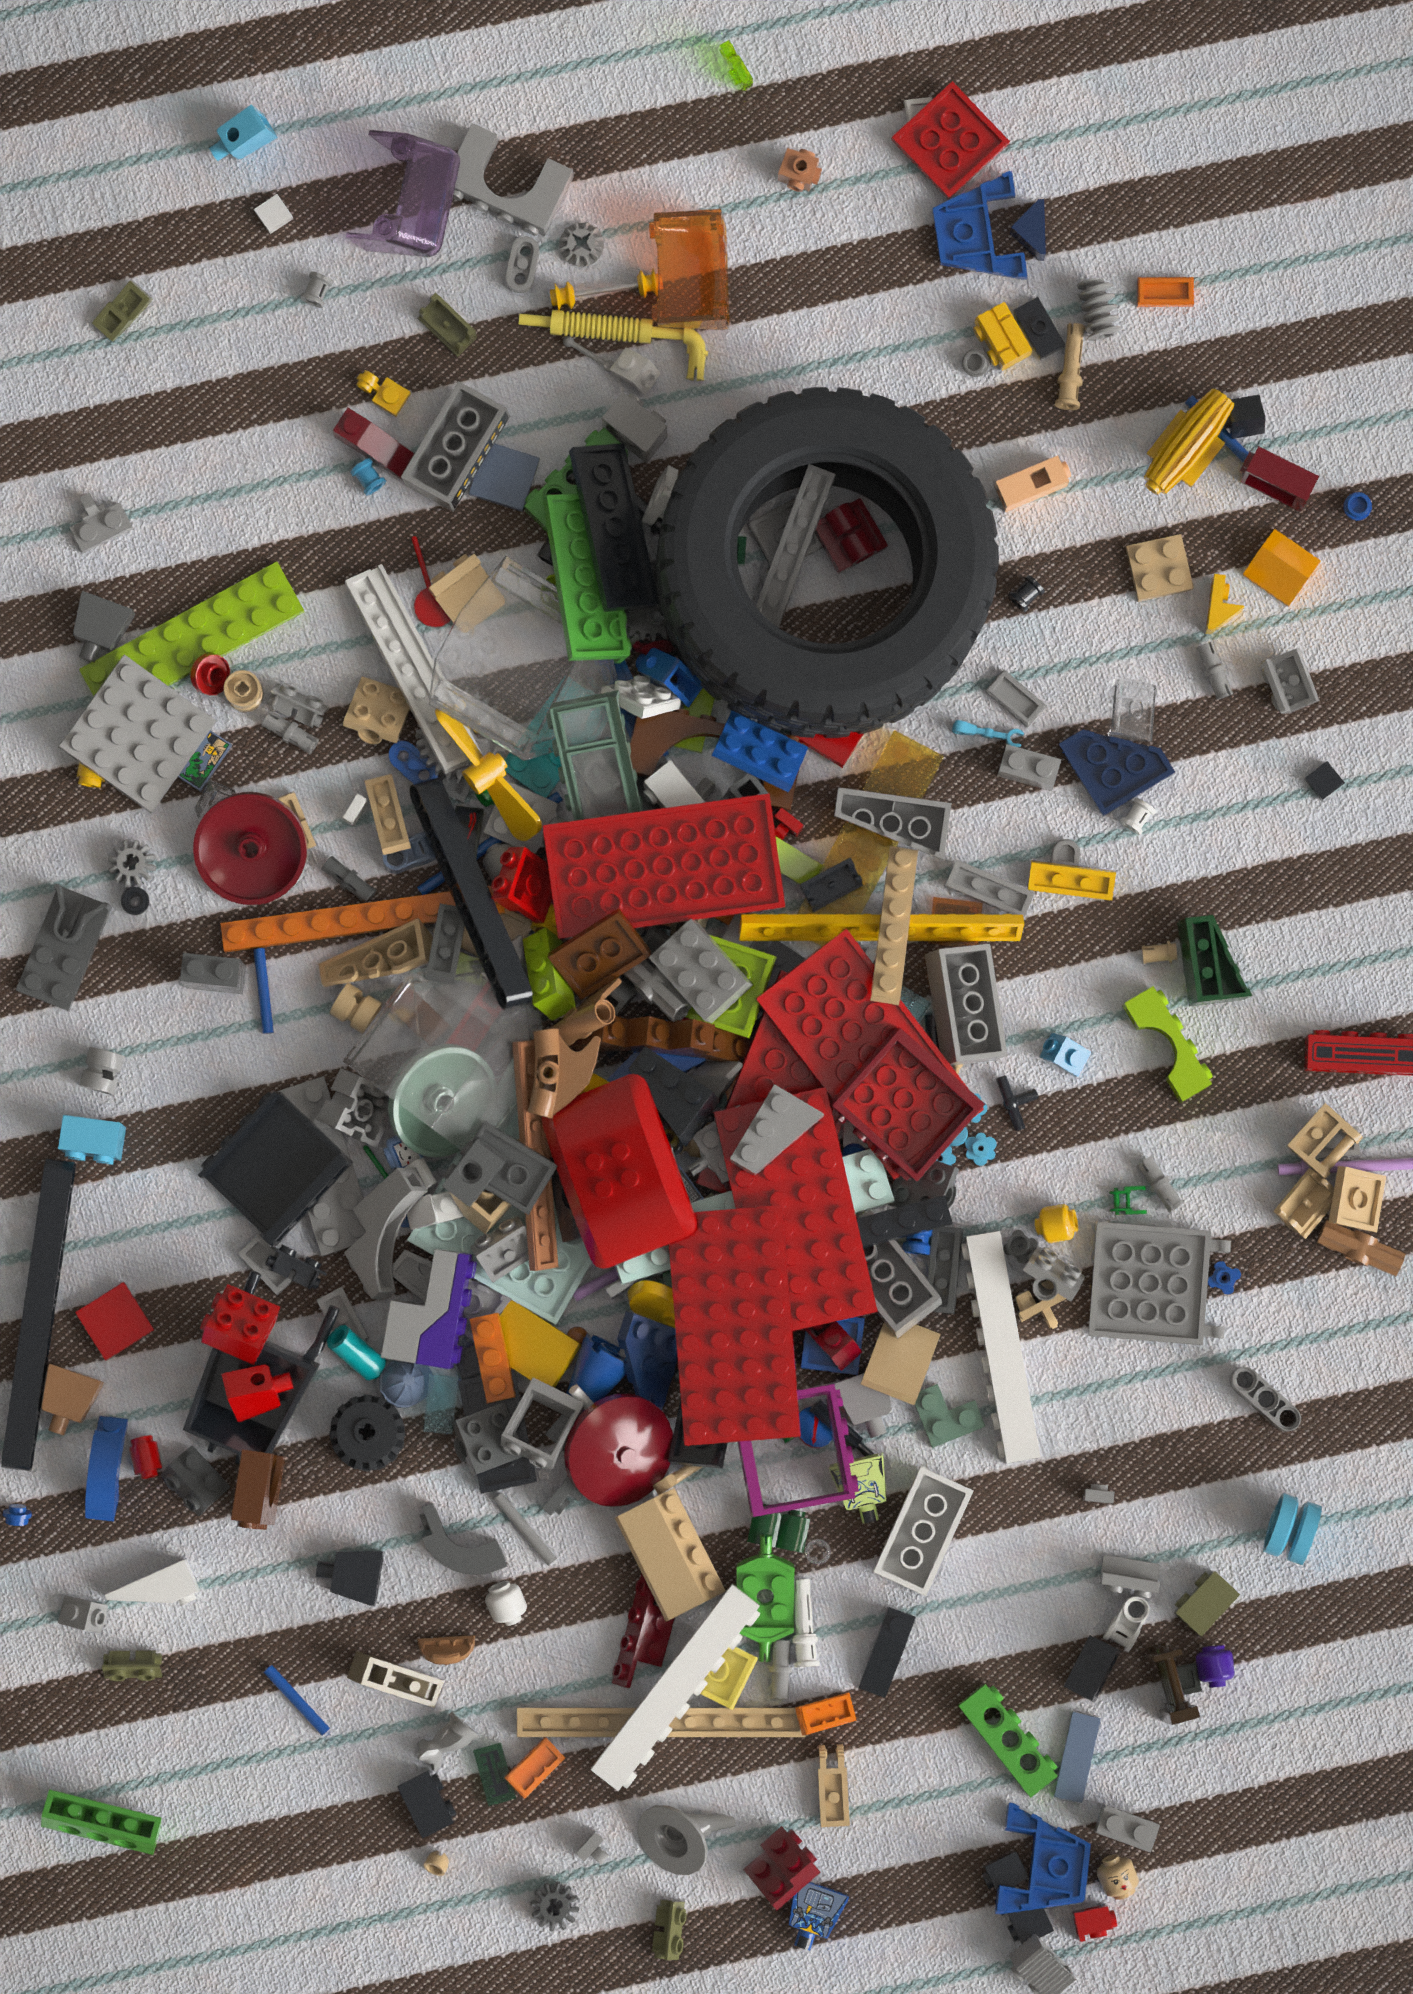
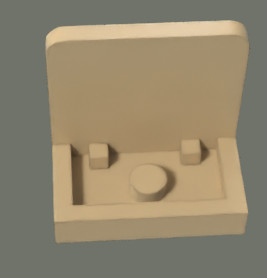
[429,554,505,633]

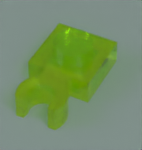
[719,40,753,91]

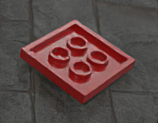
[891,81,1010,200]

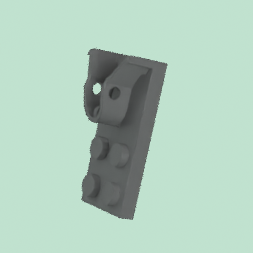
[16,883,112,1012]

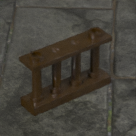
[1143,1643,1200,1725]

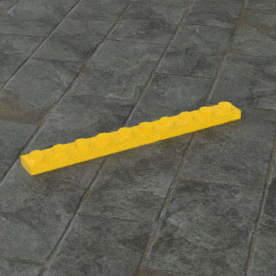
[738,913,1024,941]

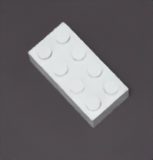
[872,1467,973,1596]

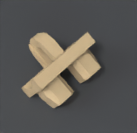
[1015,1280,1066,1329]

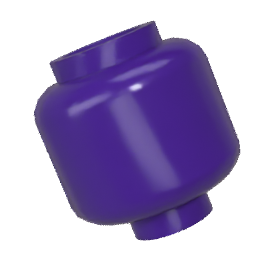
[1196,1645,1235,1688]

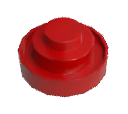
[190,653,230,696]

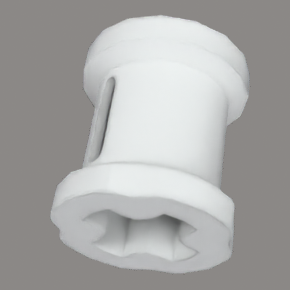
[1120,797,1156,835]

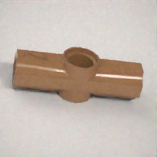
[1316,1220,1406,1277]

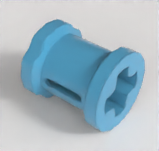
[350,458,387,496]

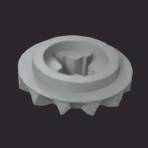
[559,222,604,267]

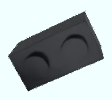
[397,1770,457,1839]

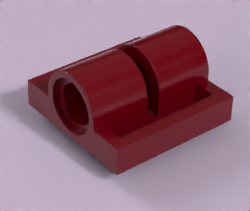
[815,498,888,574]

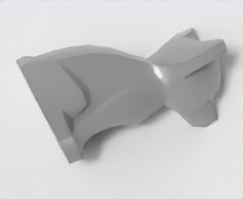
[417,1712,479,1772]

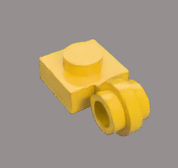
[356,370,411,417]

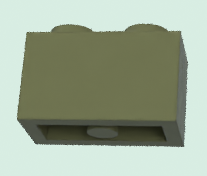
[1174,1571,1240,1637]

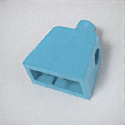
[209,104,278,161]

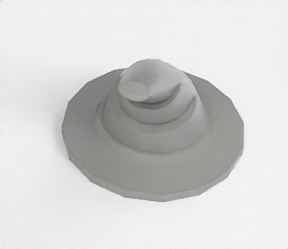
[637,1805,736,1875]

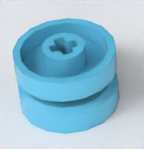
[1263,1493,1322,1565]

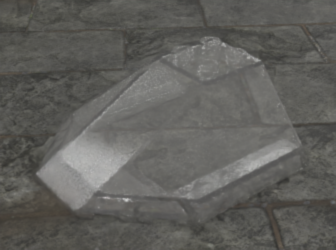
[428,556,618,761]
[342,960,542,1150]

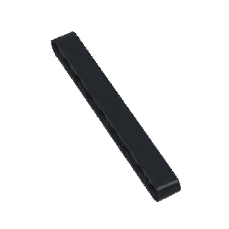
[409,778,532,1010]

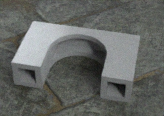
[443,123,574,236]

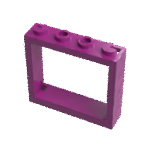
[737,1384,859,1517]

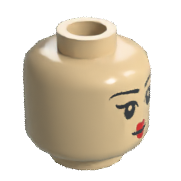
[1097,1854,1139,1900]

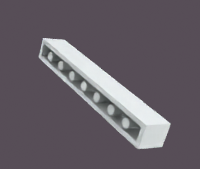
[961,1231,1041,1464]
[591,1584,761,1791]

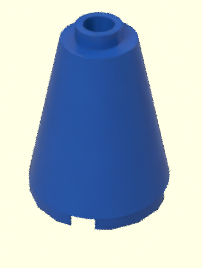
[566,1334,626,1412]

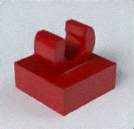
[774,807,804,840]

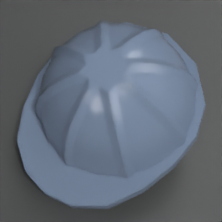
[379,1360,434,1408]

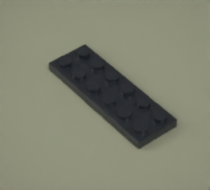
[569,443,659,612]

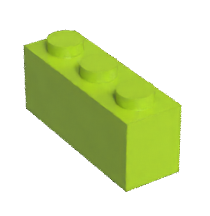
[523,927,576,1021]

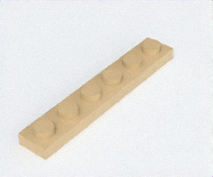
[870,846,918,1005]

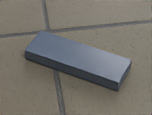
[1054,1711,1101,1803]

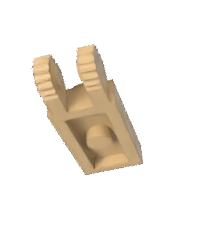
[818,1744,850,1827]

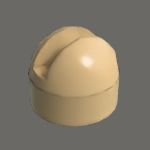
[423,1851,449,1876]

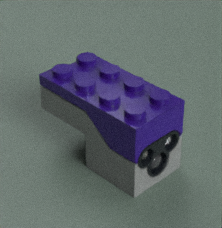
[381,1249,477,1369]

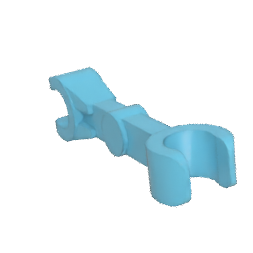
[952,720,1024,748]

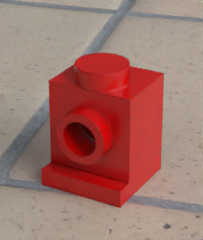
[1072,1904,1118,1942]

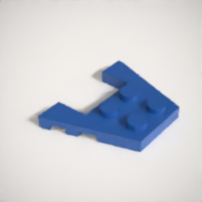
[932,171,1028,280]
[995,1802,1091,1914]

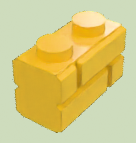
[973,302,1032,371]

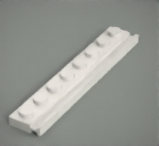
[345,564,482,774]

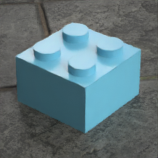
[58,1115,126,1165]

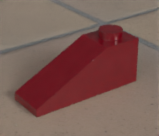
[332,407,415,480]

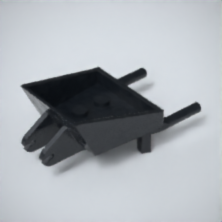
[183,1270,340,1465]

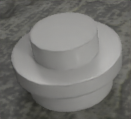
[962,349,990,377]

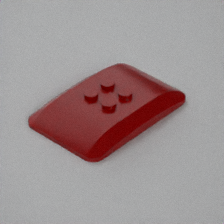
[542,1074,697,1269]

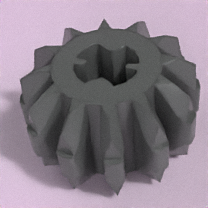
[530,1881,580,1931]

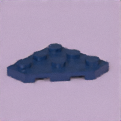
[1058,730,1175,817]
[617,1311,678,1411]

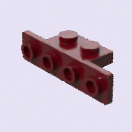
[612,1573,675,1689]

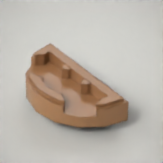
[417,1635,475,1665]

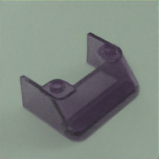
[346,130,460,257]

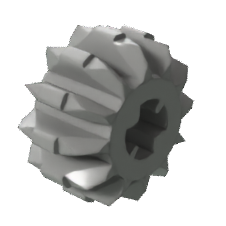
[108,840,156,888]

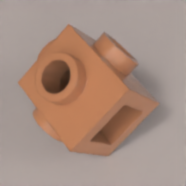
[778,148,822,192]

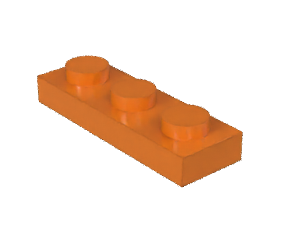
[469,1313,516,1403]

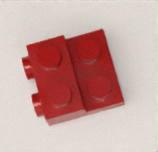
[491,847,552,924]

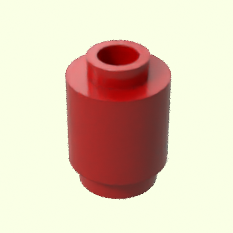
[129,1435,163,1479]

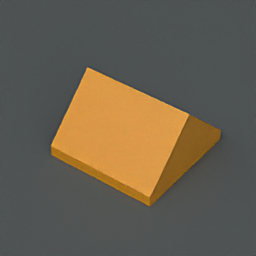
[1243,529,1321,607]

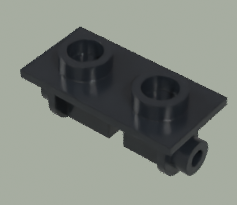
[265,1244,327,1290]

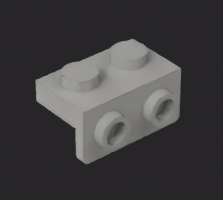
[1261,648,1320,714]
[1099,1555,1160,1598]

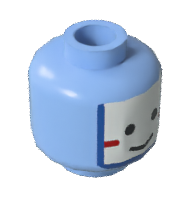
[383,1136,424,1169]

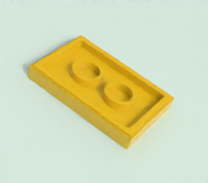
[500,1300,581,1388]

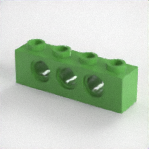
[524,427,628,533]
[958,1684,1058,1798]
[41,1789,162,1855]

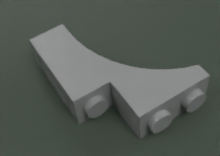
[344,1168,428,1299]

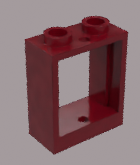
[1239,446,1319,512]

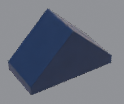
[1010,199,1046,261]

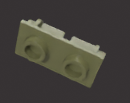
[102,1650,162,1681]
[652,1899,687,1960]

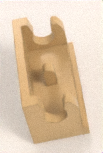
[1273,1168,1334,1239]

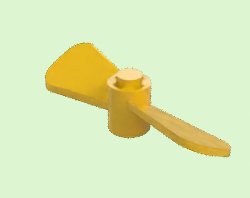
[435,704,542,841]

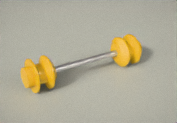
[549,268,663,310]

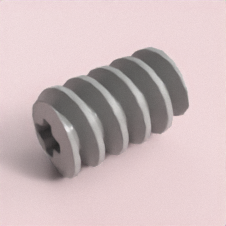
[1077,278,1121,341]

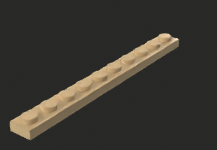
[517,1708,806,1737]

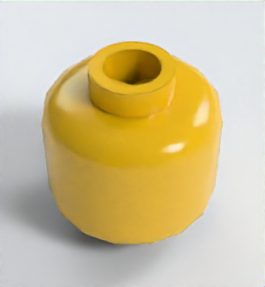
[1035,1204,1078,1243]

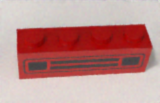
[1304,1030,1413,1076]

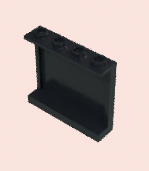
[198,1091,353,1246]

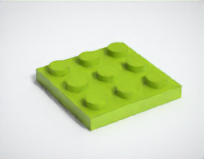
[675,935,777,1038]

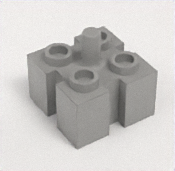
[316,1068,391,1148]

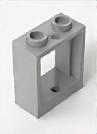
[500,1378,584,1470]

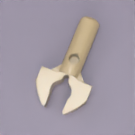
[653,1465,702,1495]

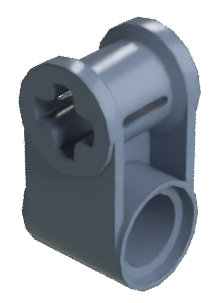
[382,832,436,874]

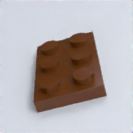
[548,908,651,1000]

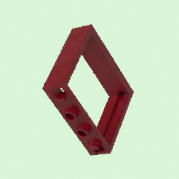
[830,1027,985,1181]

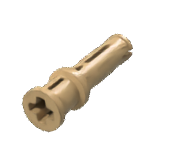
[1055,323,1085,410]

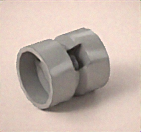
[79,1047,125,1095]

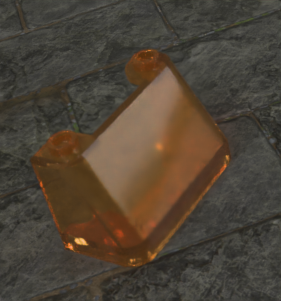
[649,209,730,330]

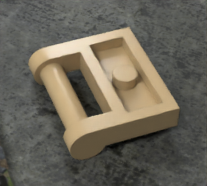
[1287,1103,1363,1179]

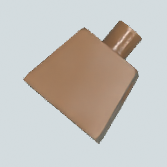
[41,1364,104,1435]

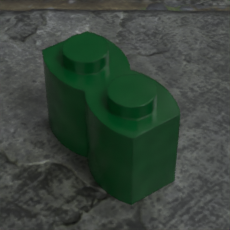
[747,1504,810,1553]

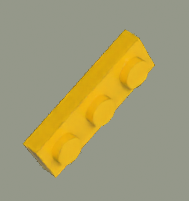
[1028,860,1116,900]

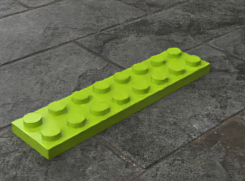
[79,562,305,696]

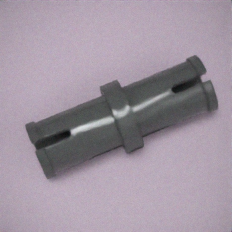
[321,856,377,903]

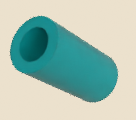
[327,1325,386,1381]

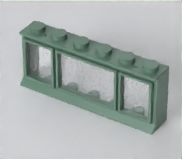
[546,690,643,821]

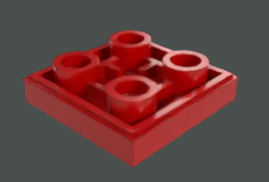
[75,1282,155,1361]

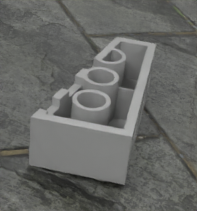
[834,787,952,860]

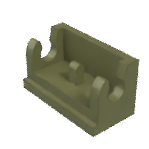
[417,292,477,358]

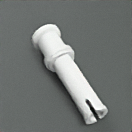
[792,1579,820,1668]

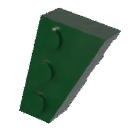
[1177,915,1252,1007]

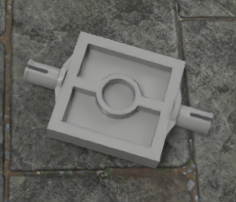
[687,1105,740,1184]

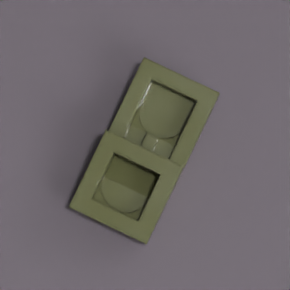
[92,281,153,342]

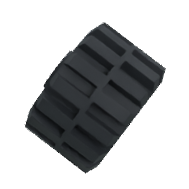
[329,1395,405,1471]

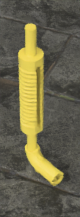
[519,310,708,381]

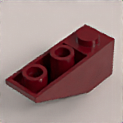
[804,1321,862,1371]

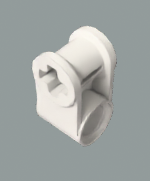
[1103,1595,1149,1652]

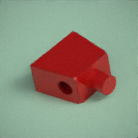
[221,1365,294,1422]

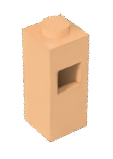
[994,455,1071,512]

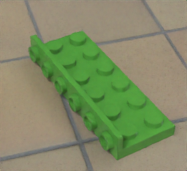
[543,494,631,663]

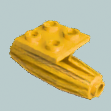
[1144,388,1234,495]

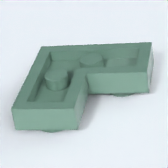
[915,1384,986,1448]

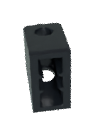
[315,1551,385,1606]

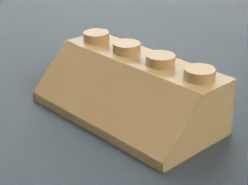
[615,1488,726,1621]

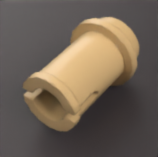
[1142,941,1178,964]

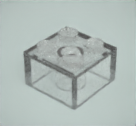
[716,1439,794,1499]

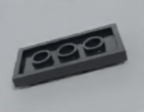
[458,1369,537,1494]

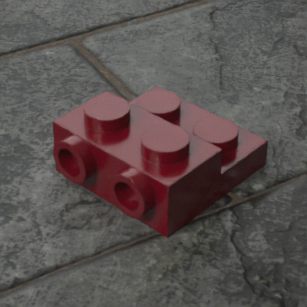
[743,1826,820,1910]

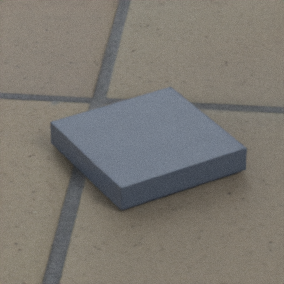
[469,443,540,512]

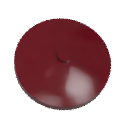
[193,792,308,905]
[564,1394,673,1507]

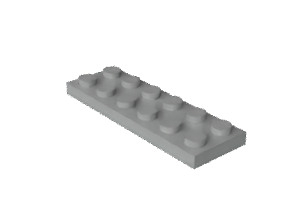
[271,1076,366,1257]

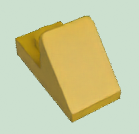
[1205,574,1245,635]

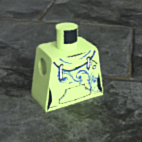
[829,1452,887,1523]

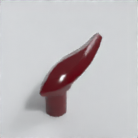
[633,640,678,655]

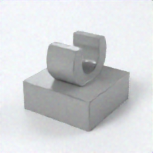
[576,1831,609,1864]

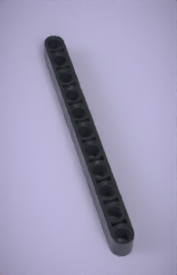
[1,1159,76,1471]

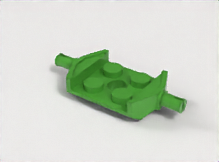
[737,1534,795,1662]

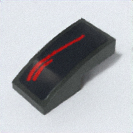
[455,806,484,861]

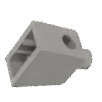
[835,1373,892,1438]

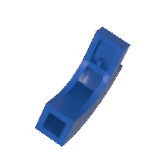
[85,1416,128,1522]

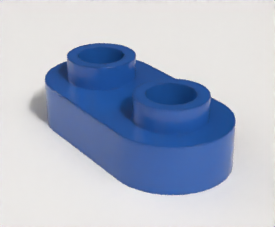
[389,741,438,784]

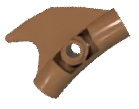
[549,977,622,1046]
[528,1029,601,1118]

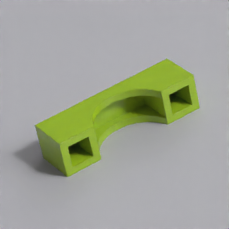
[1122,986,1213,1103]

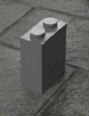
[180,953,246,995]

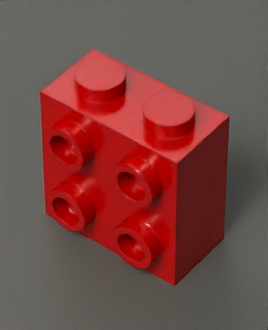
[200,1284,280,1365]

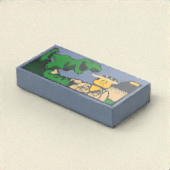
[178,730,232,792]

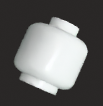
[485,1581,527,1626]

